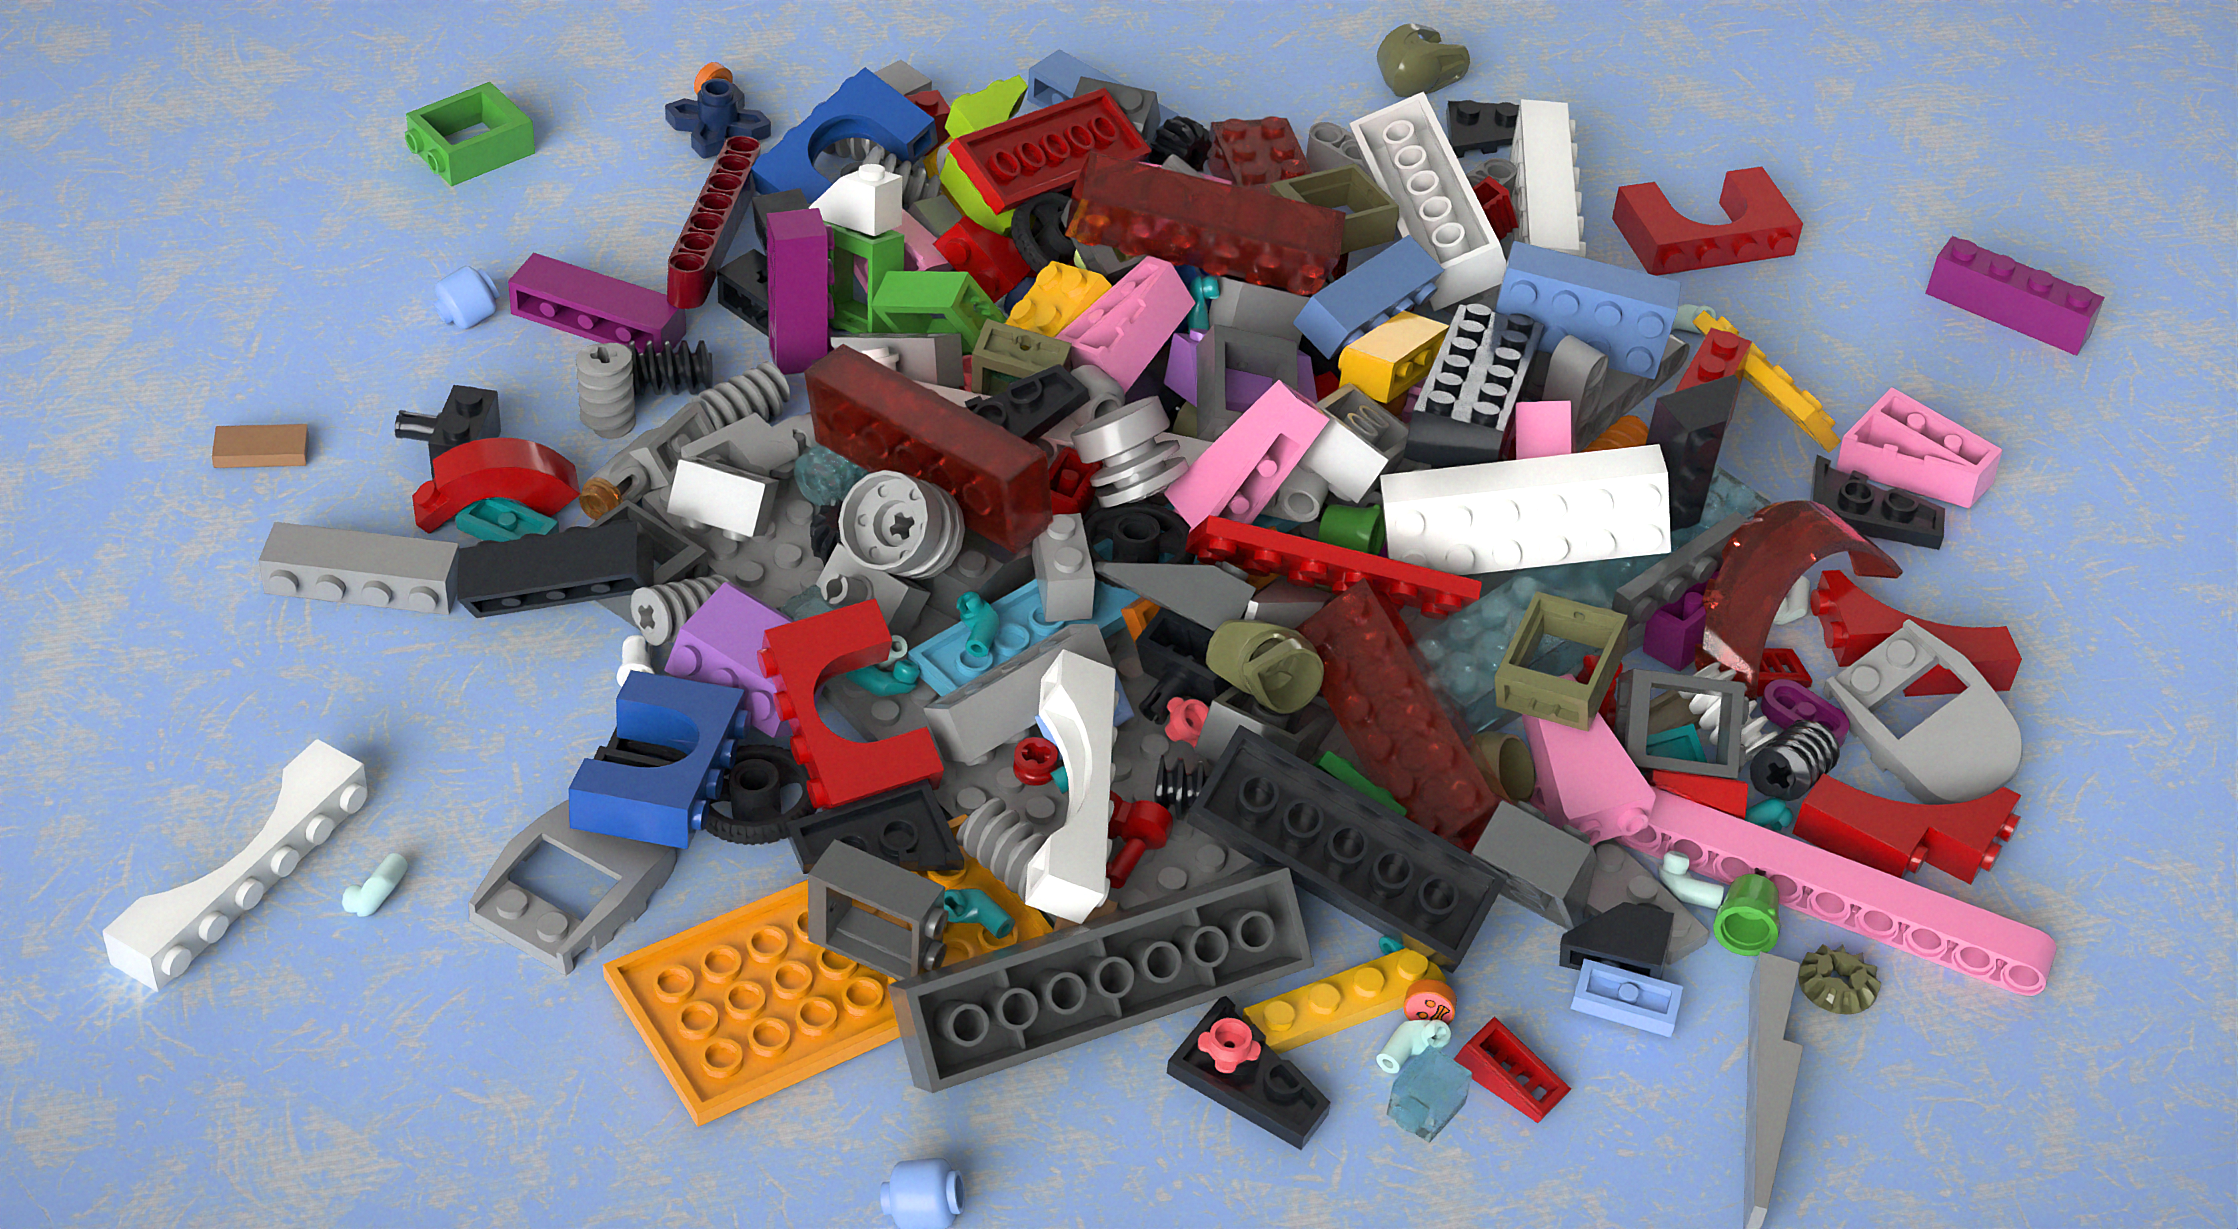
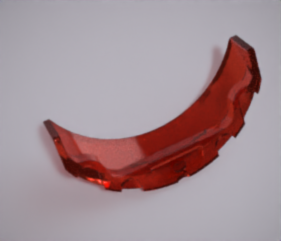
[1695,500,1903,701]

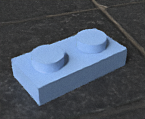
[1571,958,1684,1037]

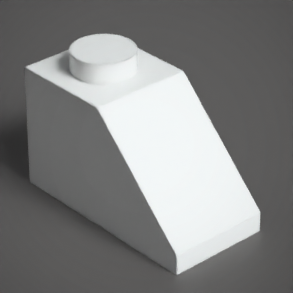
[809,164,902,236]

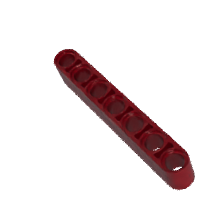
[667,136,761,309]

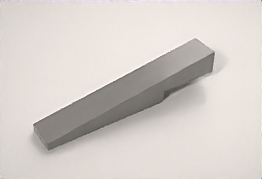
[1743,951,1804,1229]

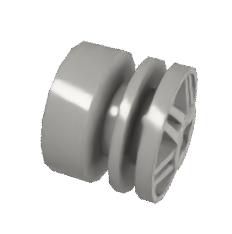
[1070,396,1189,507]
[838,470,965,580]

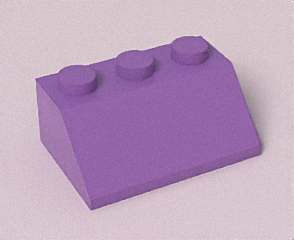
[1164,328,1318,412]
[664,581,825,738]

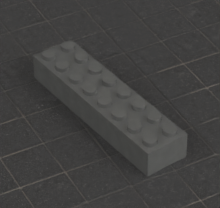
[887,865,1314,1093]

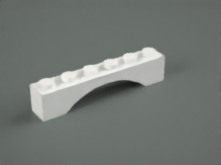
[1025,649,1119,924]
[102,739,368,992]

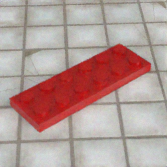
[947,87,1152,215]
[1185,515,1482,620]

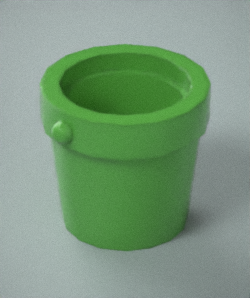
[1318,504,1386,556]
[1713,874,1781,956]

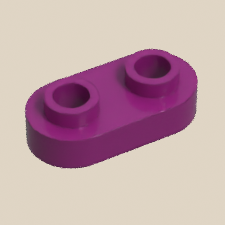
[1760,679,1850,748]

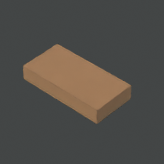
[212,424,309,468]

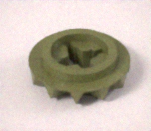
[1798,944,1881,1014]

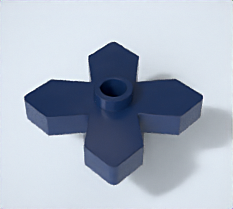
[665,79,771,159]

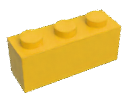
[1338,310,1450,404]

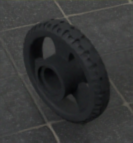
[1011,191,1100,274]
[1083,502,1196,590]
[705,744,817,845]

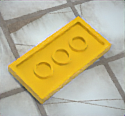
[1692,310,1841,453]

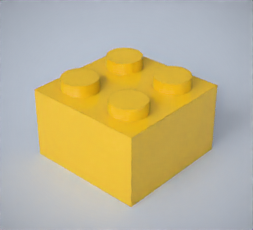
[1004,261,1113,371]

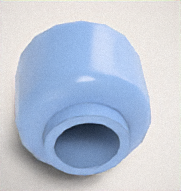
[432,266,500,329]
[880,1158,965,1229]

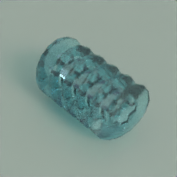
[794,417,893,507]

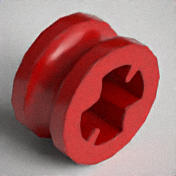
[1013,737,1058,786]

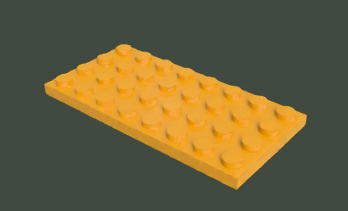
[603,814,1053,1127]

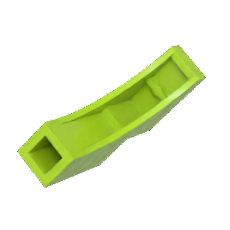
[939,75,1037,239]

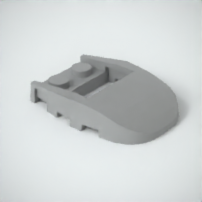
[1823,619,2023,805]
[468,800,677,976]

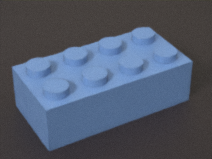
[1493,240,1681,380]

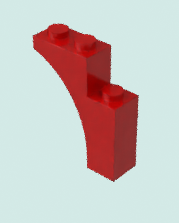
[933,215,1077,303]
[1810,570,2022,697]
[1792,773,2021,885]

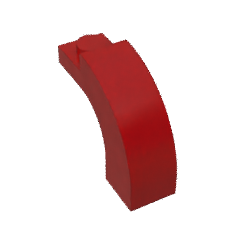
[412,437,581,534]

